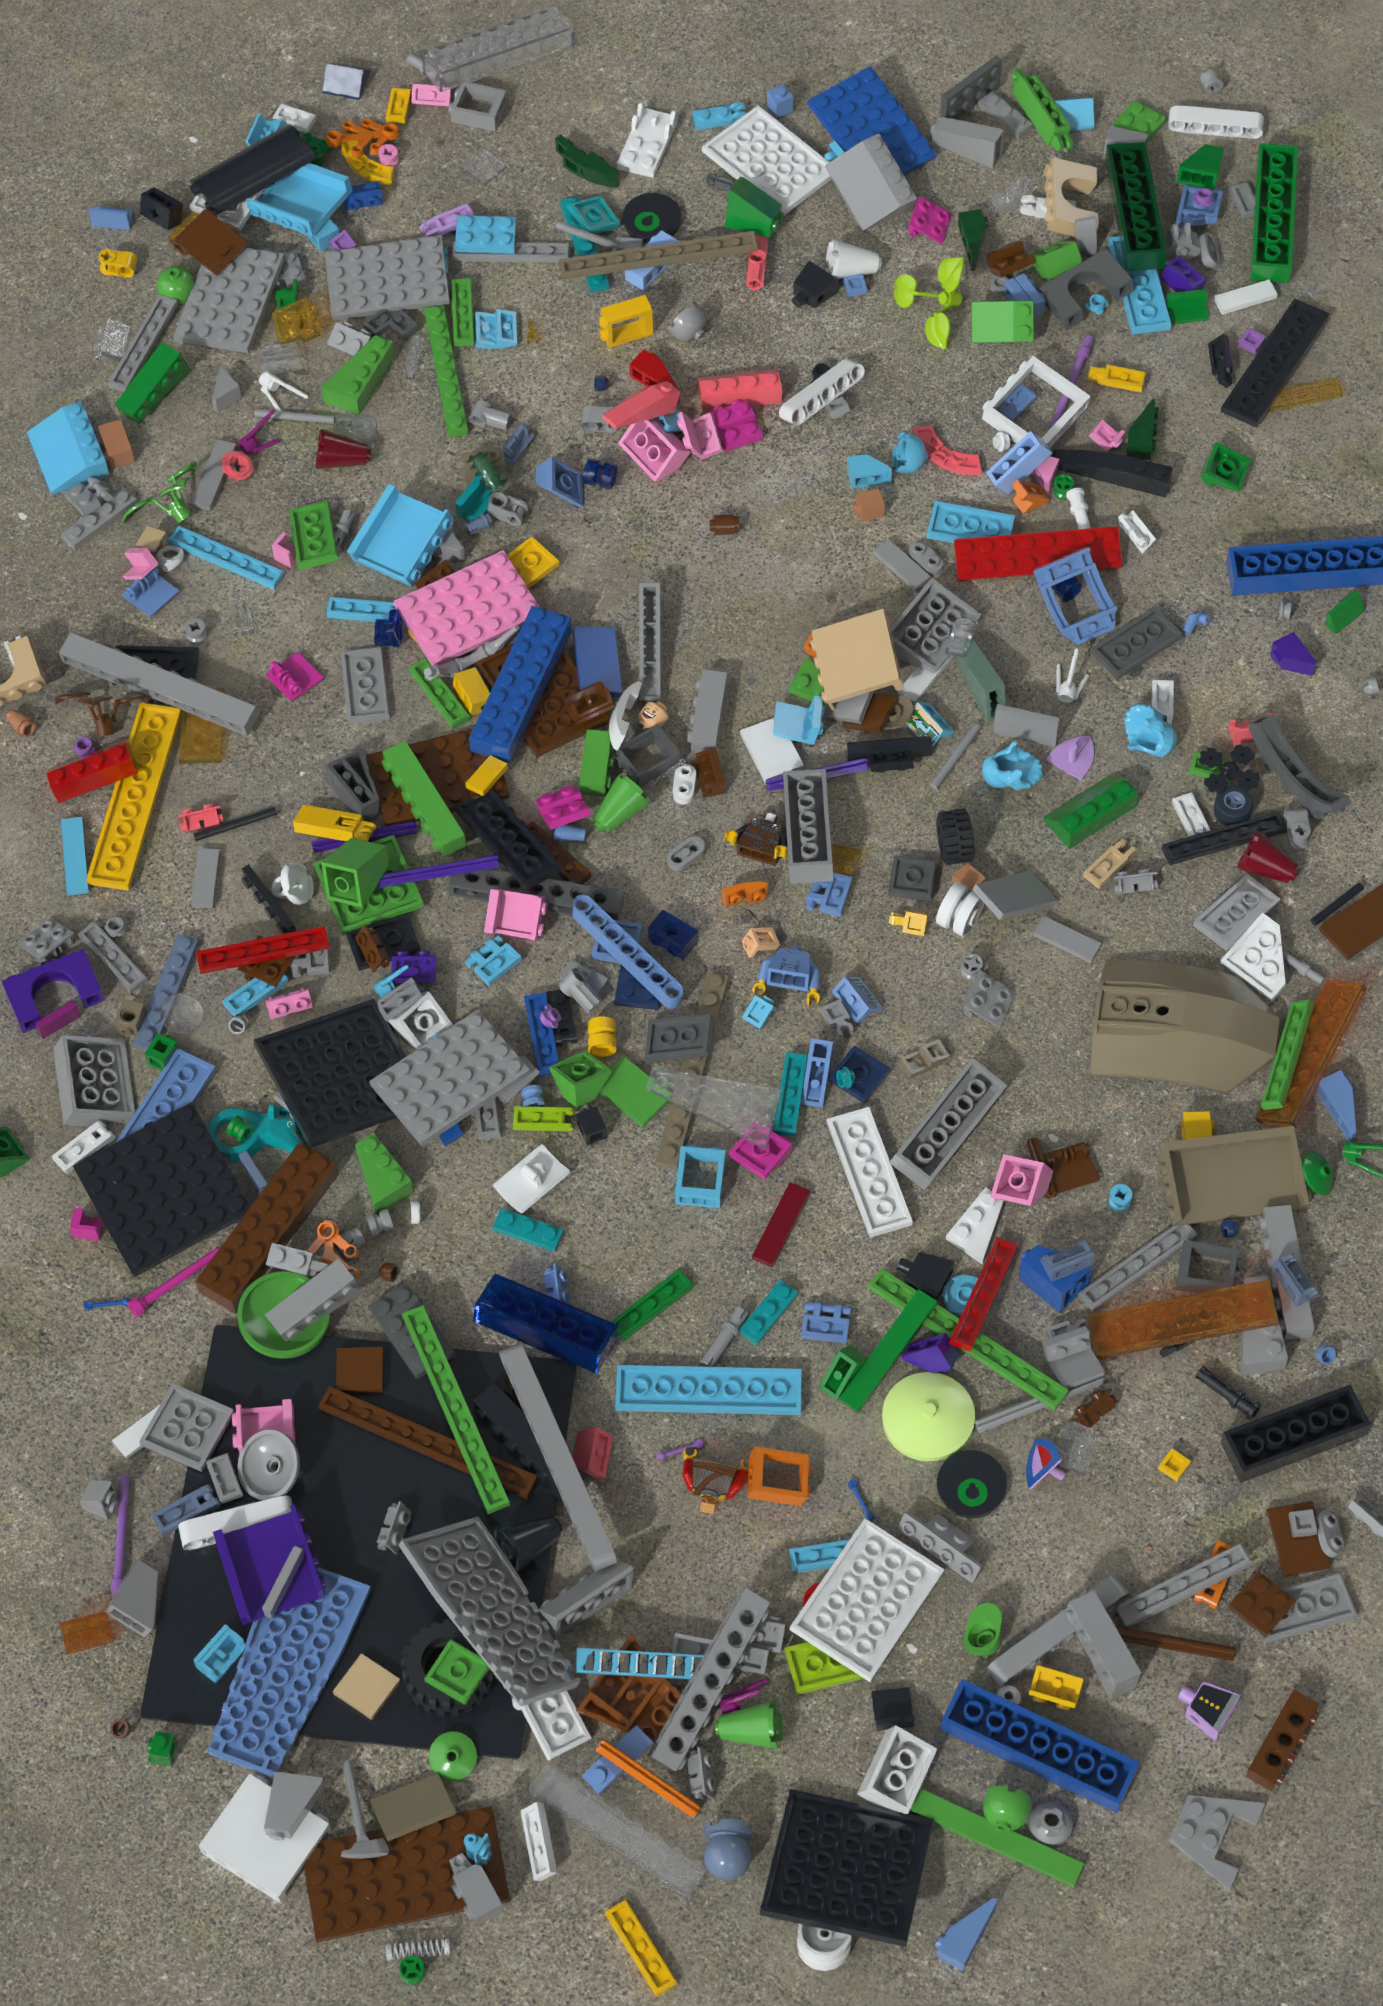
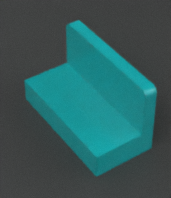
[455,475,494,522]

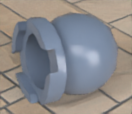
[703,1819,752,1881]

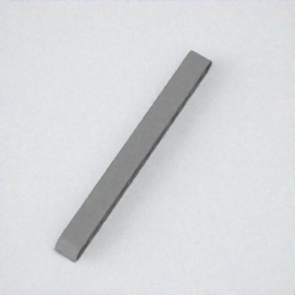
[499,1343,617,1572]

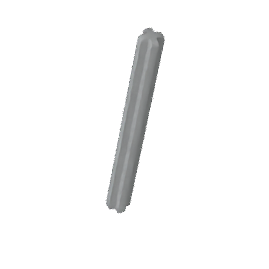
[975,1376,1103,1433]

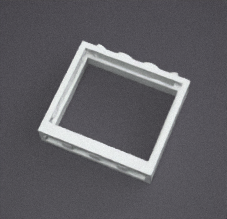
[982,356,1091,448]

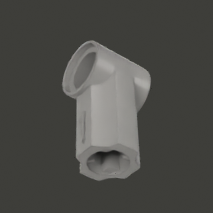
[469,400,512,430]
[559,968,602,1013]

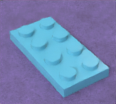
[926,501,1015,543]

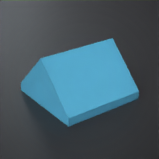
[1054,97,1094,130]

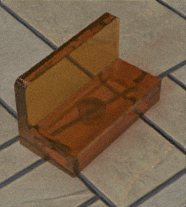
[59,1611,114,1654]

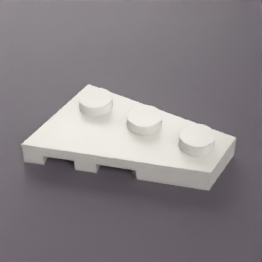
[946,1187,1004,1264]

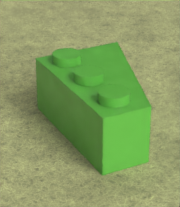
[355,1132,413,1216]

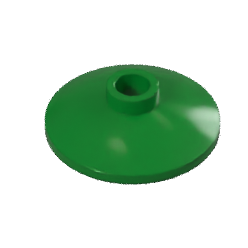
[1302,1152,1334,1196]

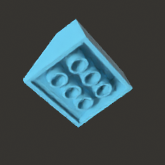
[27,401,109,495]

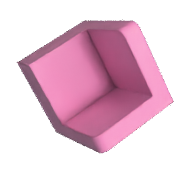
[272,532,297,568]

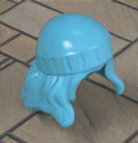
[1124,704,1177,758]
[982,741,1043,790]

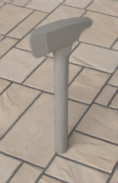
[341,1761,389,1859]

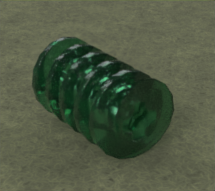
[466,451,508,496]

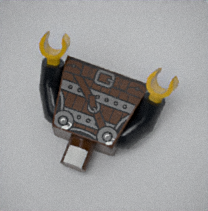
[723,813,788,866]

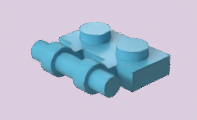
[465,935,522,986]

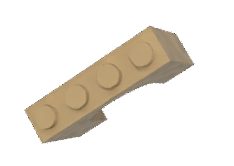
[1044,157,1099,237]
[0,636,47,707]

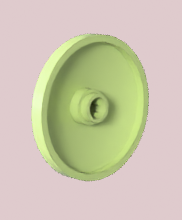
[882,1372,975,1461]

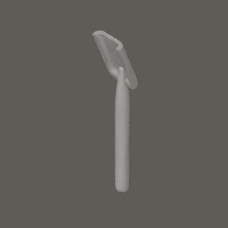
[556,221,643,251]

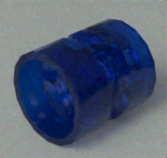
[583,458,618,490]
[1051,576,1082,602]

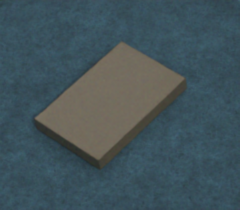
[370,1773,456,1841]

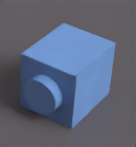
[767,84,793,119]

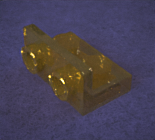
[831,843,861,880]

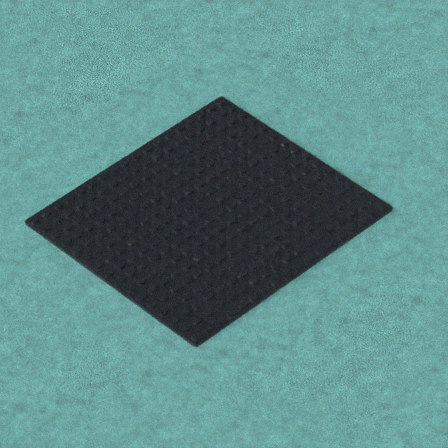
[140,1325,577,1760]

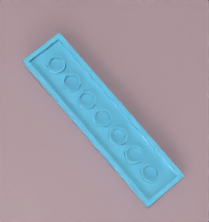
[615,1365,802,1415]

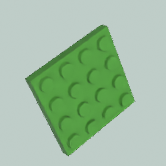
[313,835,424,936]

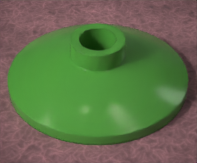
[429,1732,477,1781]

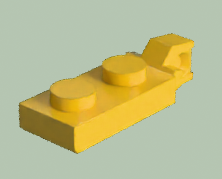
[1088,365,1146,393]

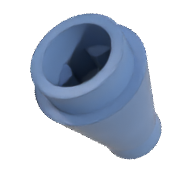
[554,824,585,842]

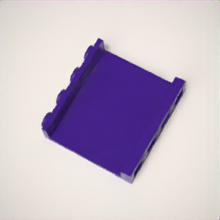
[213,1505,327,1625]

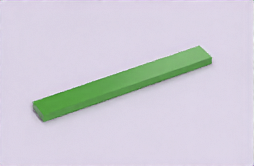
[909,1788,1084,1888]

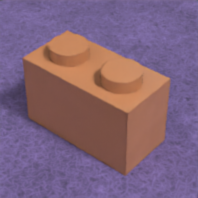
[96,419,135,469]

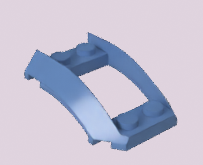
[1033,547,1118,645]

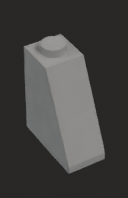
[104,1560,158,1637]
[264,1772,325,1841]

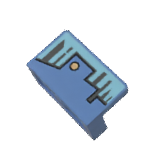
[832,976,883,1023]

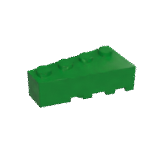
[114,342,191,424]

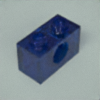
[648,910,699,960]

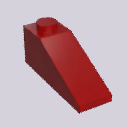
[629,349,680,405]

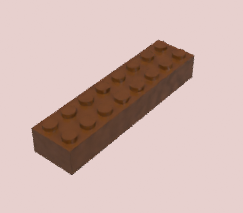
[196,1142,339,1314]

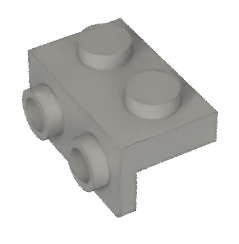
[327,322,372,356]

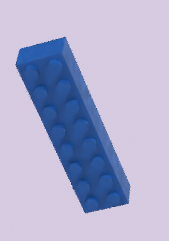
[1226,536,1383,596]
[469,606,572,763]
[941,1679,1140,1814]

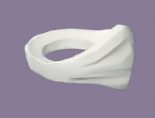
[157,546,184,572]

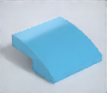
[474,309,517,349]

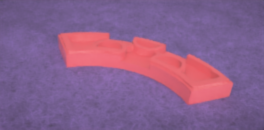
[913,426,982,475]

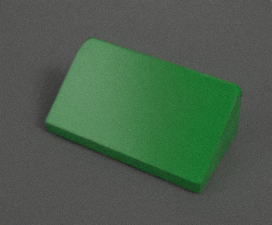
[1325,590,1364,634]

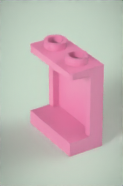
[484,888,547,941]
[232,1399,295,1454]

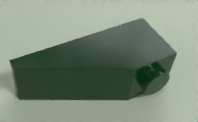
[958,209,988,271]

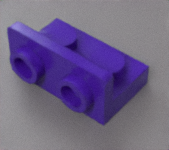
[391,951,436,983]

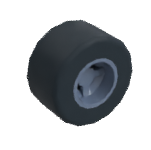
[1213,785,1254,826]

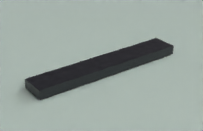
[1161,812,1287,865]

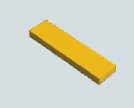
[605,1899,677,1997]

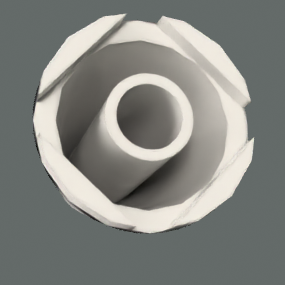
[826,240,882,279]

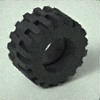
[936,808,975,865]

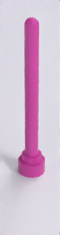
[127,1248,219,1318]

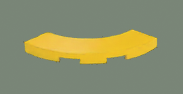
[341,134,394,186]

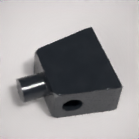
[792,261,839,308]
[896,1252,954,1302]

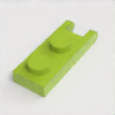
[513,1106,574,1131]

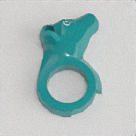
[208,1103,306,1163]

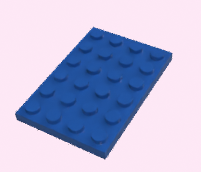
[807,66,937,176]

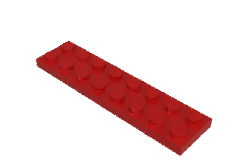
[954,526,1122,582]

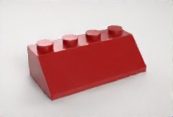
[46,739,138,803]

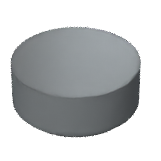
[990,275,1009,295]

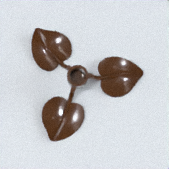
[55,692,153,736]

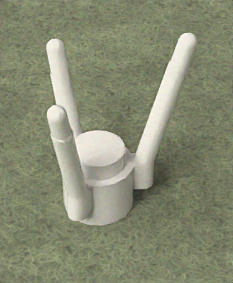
[259,371,309,411]
[1055,648,1089,703]

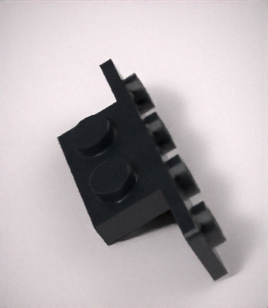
[847,736,932,773]

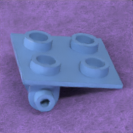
[121,567,180,617]

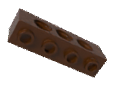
[1246,1689,1320,1792]

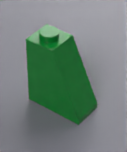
[1176,144,1224,190]

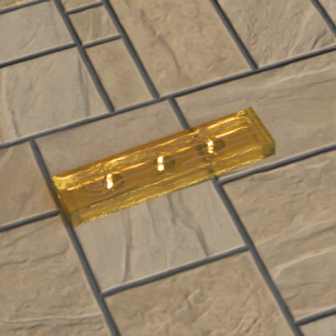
[1267,377,1343,413]

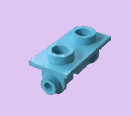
[464,1834,492,1866]

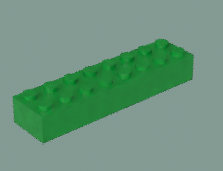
[1250,143,1298,283]

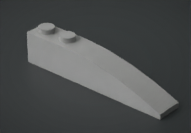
[639,583,661,702]

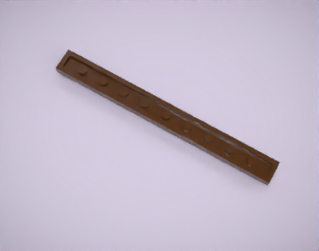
[319,1386,538,1499]

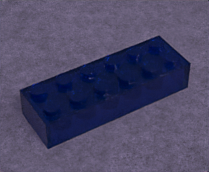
[473,1273,619,1374]

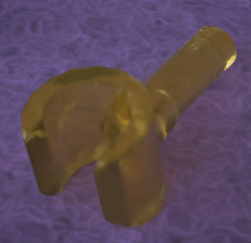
[527,321,539,345]

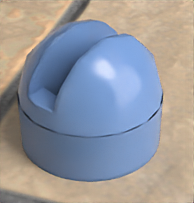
[1315,1345,1336,1365]

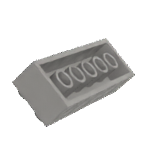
[783,769,833,884]
[889,1058,1007,1190]

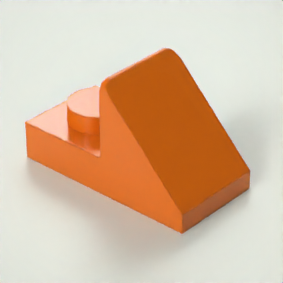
[1012,480,1050,513]

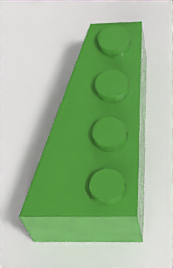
[321,335,395,415]

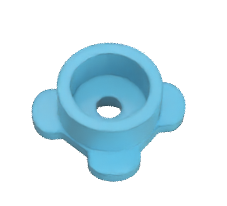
[1085,294,1109,315]

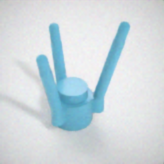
[373,965,425,999]

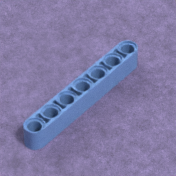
[572,895,683,1009]

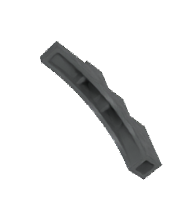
[1247,715,1351,820]

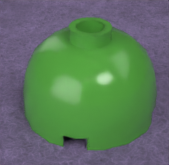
[157,265,195,305]
[983,1786,1033,1832]

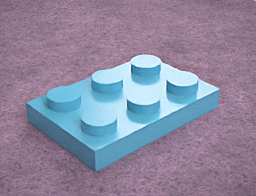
[455,215,516,254]

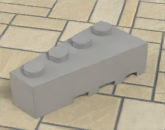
[265,1258,363,1342]
[1240,1275,1288,1376]
[1066,1590,1141,1701]

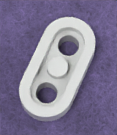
[673,764,696,804]

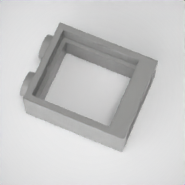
[449,81,507,132]

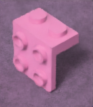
[677,411,723,460]

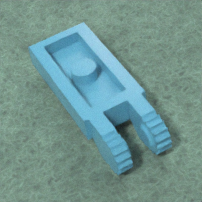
[692,102,747,130]

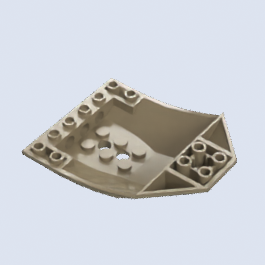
[1091,959,1280,1095]

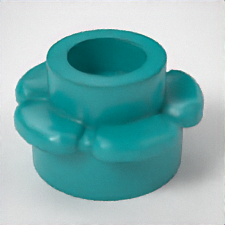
[836,1067,855,1089]

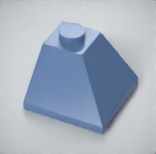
[536,457,583,507]

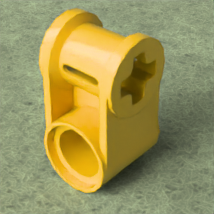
[98,249,138,278]

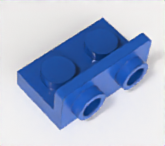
[343,182,383,211]

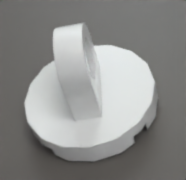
[271,861,314,905]

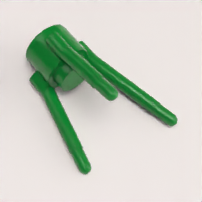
[1342,1141,1383,1178]

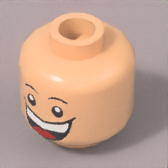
[638,701,669,731]

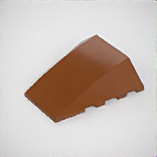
[576,1634,689,1745]

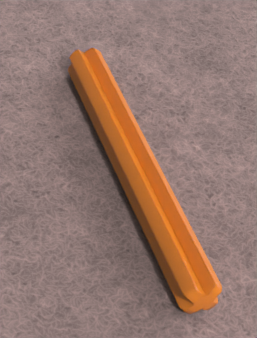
[596,1739,700,1817]

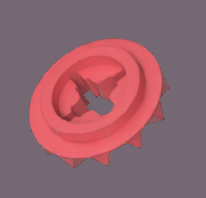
[221,451,253,482]

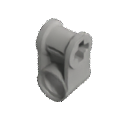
[580,405,620,433]
[487,492,528,526]
[1284,808,1311,850]

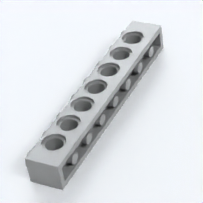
[647,1588,770,1772]

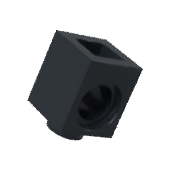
[576,1106,607,1146]

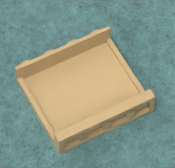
[810,609,904,711]

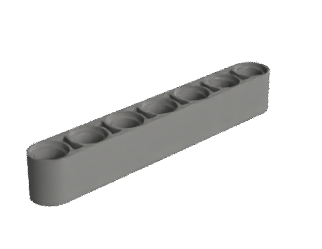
[987,1575,1130,1688]

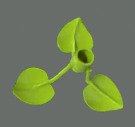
[893,257,965,349]

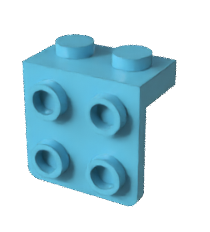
[773,695,825,745]

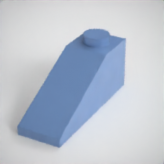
[801,1038,835,1108]
[1315,1070,1356,1142]
[582,1725,654,1795]
[935,1897,998,1971]

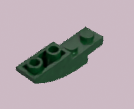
[555,134,619,188]

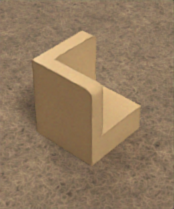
[136,526,168,552]

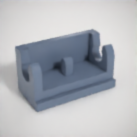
[1041,1239,1095,1282]
[1272,1253,1319,1307]

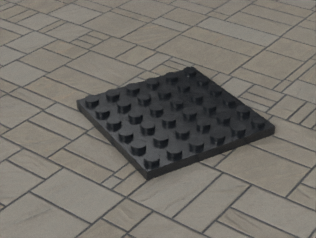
[253,999,406,1148]
[73,1102,251,1277]
[759,1789,934,1947]

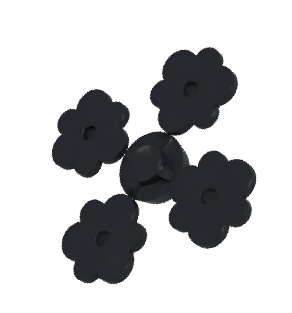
[1199,745,1260,793]

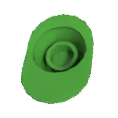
[963,1603,1002,1659]

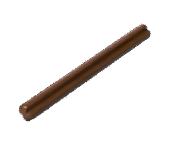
[1115,1626,1236,1661]

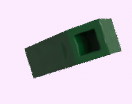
[1126,399,1159,460]

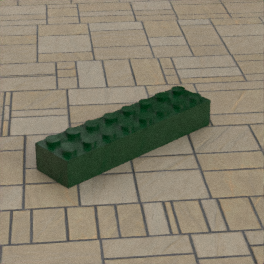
[1105,142,1167,271]

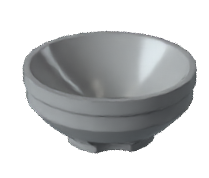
[1029,1802,1073,1847]

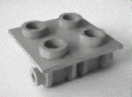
[18,918,75,966]
[963,970,1015,1028]

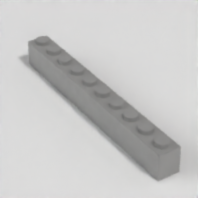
[59,632,259,736]

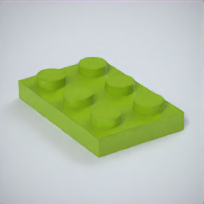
[784,1642,864,1695]

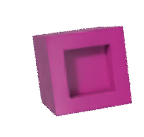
[70,1208,103,1241]

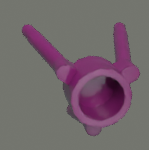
[237,409,280,455]
[719,1678,769,1715]

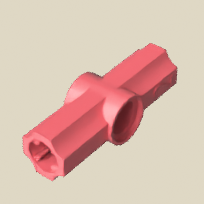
[746,235,769,291]

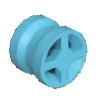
[1109,1184,1132,1212]

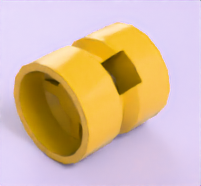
[588,1016,616,1057]

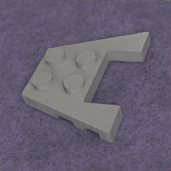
[1170,1795,1265,1892]

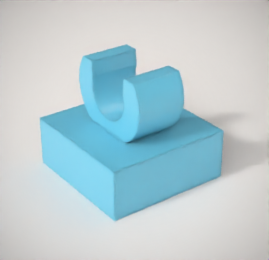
[824,141,845,162]

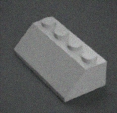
[539,1559,634,1640]

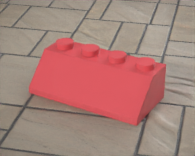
[697,369,782,412]

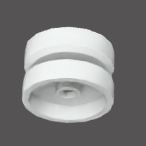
[936,881,985,938]
[797,1924,852,1971]

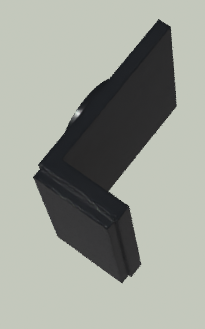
[871,1687,915,1731]

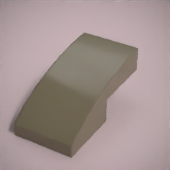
[898,1039,950,1079]

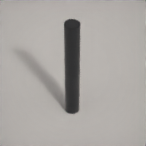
[1310,883,1363,926]

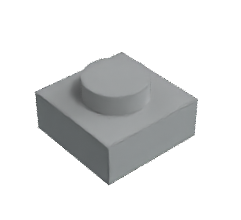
[825,396,850,419]
[1288,1509,1317,1538]

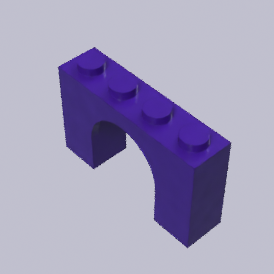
[1,949,105,1033]

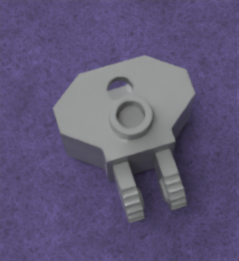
[1164,222,1201,261]

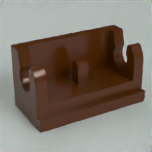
[564,681,615,724]
[693,747,726,798]

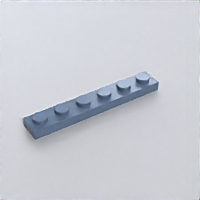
[133,934,199,1051]

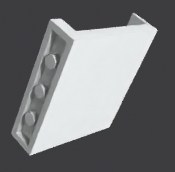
[199,1773,331,1904]

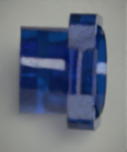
[374,609,403,648]

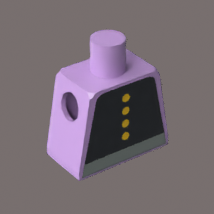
[1178,1682,1240,1741]

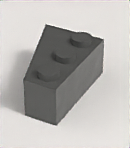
[325,748,379,821]

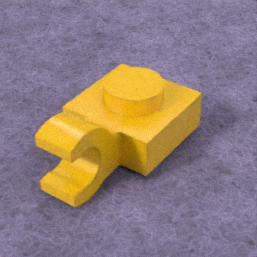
[889,910,928,936]

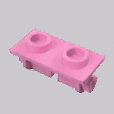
[265,988,313,1019]

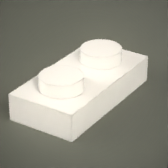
[273,104,316,132]

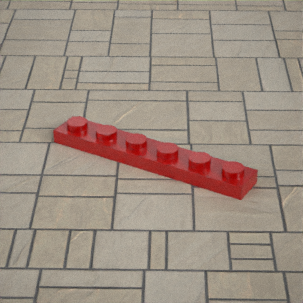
[196,926,330,974]
[949,1237,1018,1352]

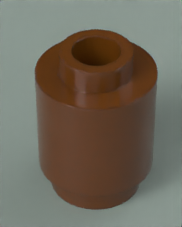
[709,514,740,536]

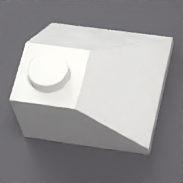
[389,991,453,1050]

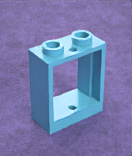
[675,1145,726,1208]

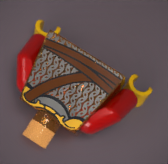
[682,1449,748,1514]

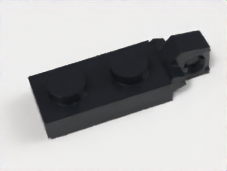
[1208,334,1233,388]

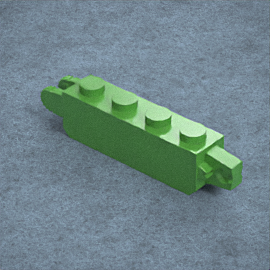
[1011,69,1073,151]

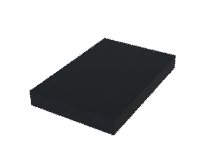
[346,913,421,971]

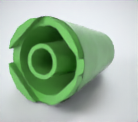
[593,773,651,833]
[715,1700,783,1749]

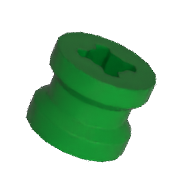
[1053,474,1074,500]
[226,1115,254,1143]
[399,1956,425,1985]

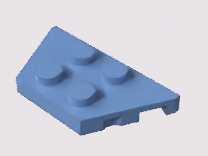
[1176,184,1223,228]

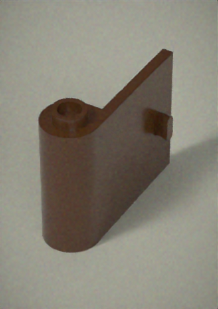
[172,209,248,276]

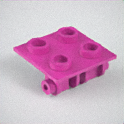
[908,196,952,244]
[265,652,324,702]

